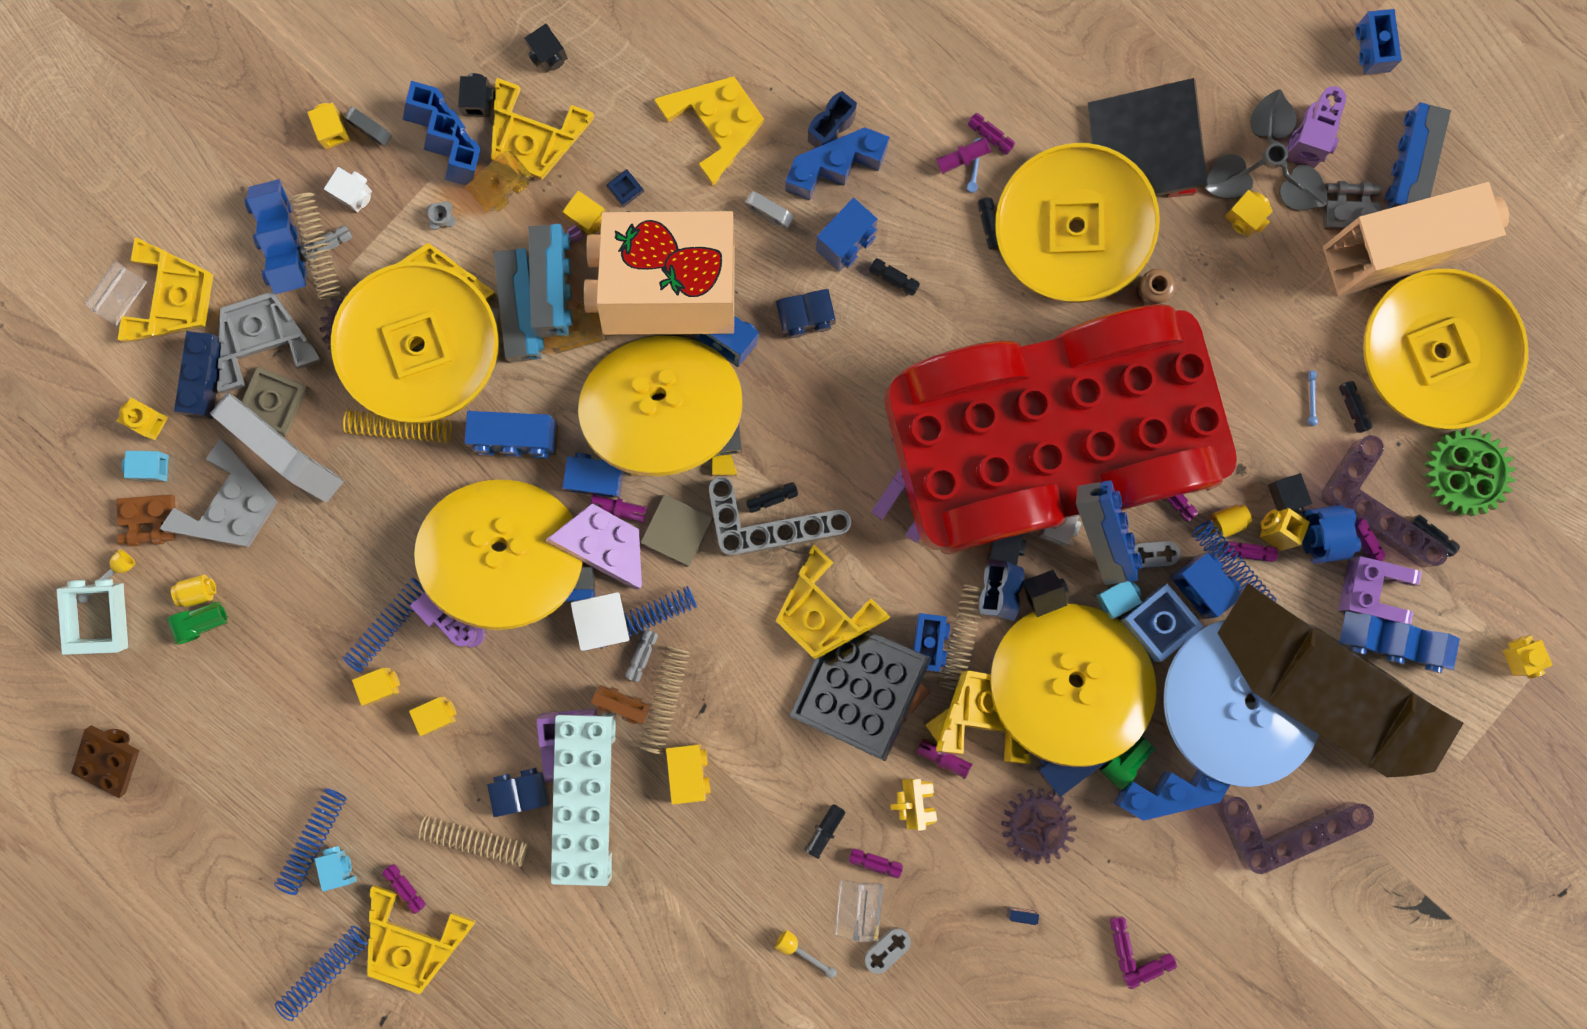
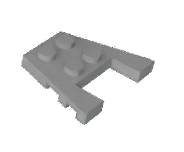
[217,292,322,393]
[160,439,278,548]

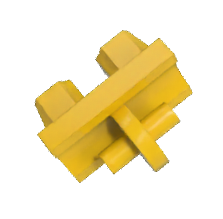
[890,778,937,831]

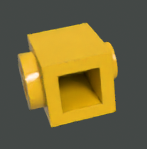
[1224,190,1273,237]
[117,397,169,440]
[1259,508,1310,551]
[1502,635,1553,679]

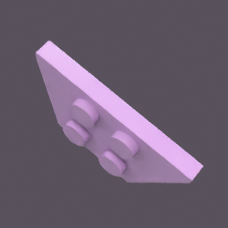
[546,504,642,590]

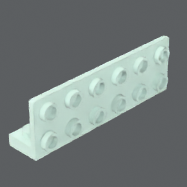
[551,713,616,886]

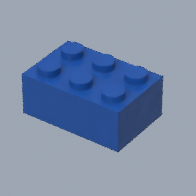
[465,411,558,459]

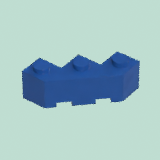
[403,81,480,187]
[785,127,890,200]
[244,179,307,295]
[1339,611,1460,673]
[1113,770,1230,821]

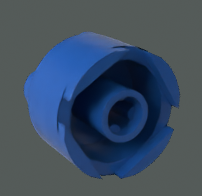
[1302,505,1361,564]

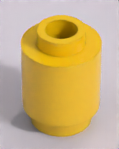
[1209,504,1252,539]
[171,574,216,608]

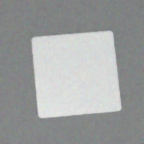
[571,592,629,651]

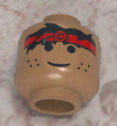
[1136,269,1175,305]

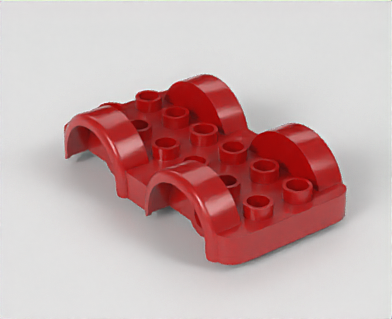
[884,304,1237,555]

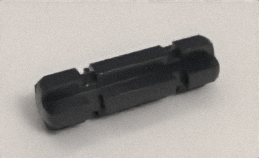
[977,197,999,250]
[869,258,920,296]
[1339,381,1373,433]
[746,482,798,513]
[1409,515,1460,557]

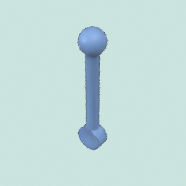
[967,138,981,193]
[1307,370,1318,426]

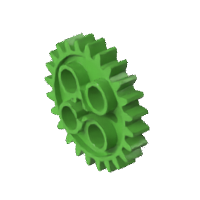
[1423,428,1516,517]

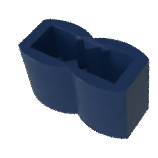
[808,91,857,148]
[776,289,836,338]
[979,560,1024,621]
[487,768,551,817]

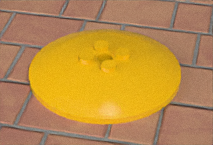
[995,143,1160,303]
[331,262,499,424]
[1363,268,1529,430]
[578,335,743,476]
[414,479,583,630]
[990,604,1156,767]

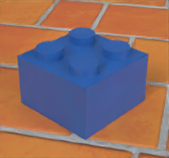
[816,197,878,272]
[1169,553,1241,619]

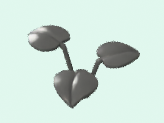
[1204,89,1327,210]

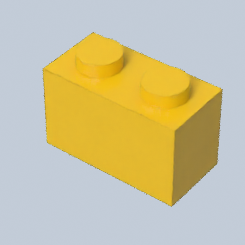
[666,744,711,804]

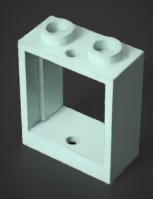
[57,579,128,655]

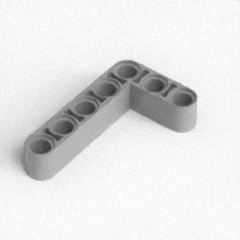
[210,392,344,503]
[709,477,851,556]

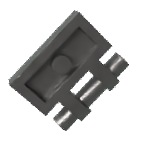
[1324,181,1382,230]

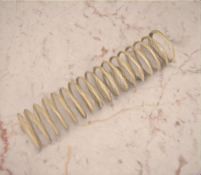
[290,193,342,299]
[938,585,983,691]
[640,647,691,755]
[418,815,528,867]

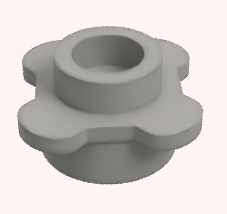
[426,201,455,230]

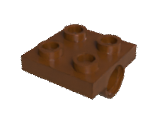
[71,725,140,798]

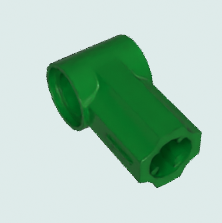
[167,602,228,645]
[1100,736,1156,790]

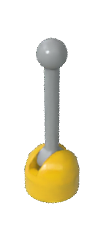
[78,550,135,603]
[774,929,837,978]

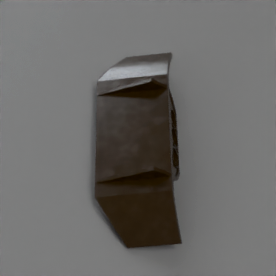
[1217,583,1464,778]

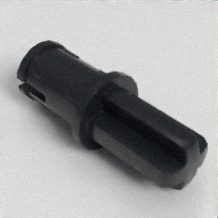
[804,804,846,859]

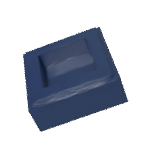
[606,169,644,208]
[1006,906,1039,925]

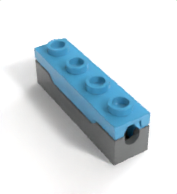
[528,224,573,338]
[493,248,545,363]

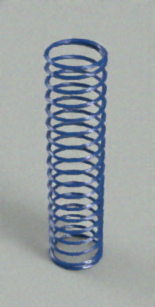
[1192,521,1277,602]
[342,578,425,673]
[600,586,697,649]
[274,788,347,895]
[275,926,369,1021]

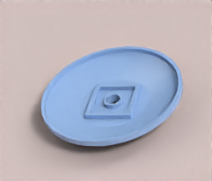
[1164,620,1319,787]

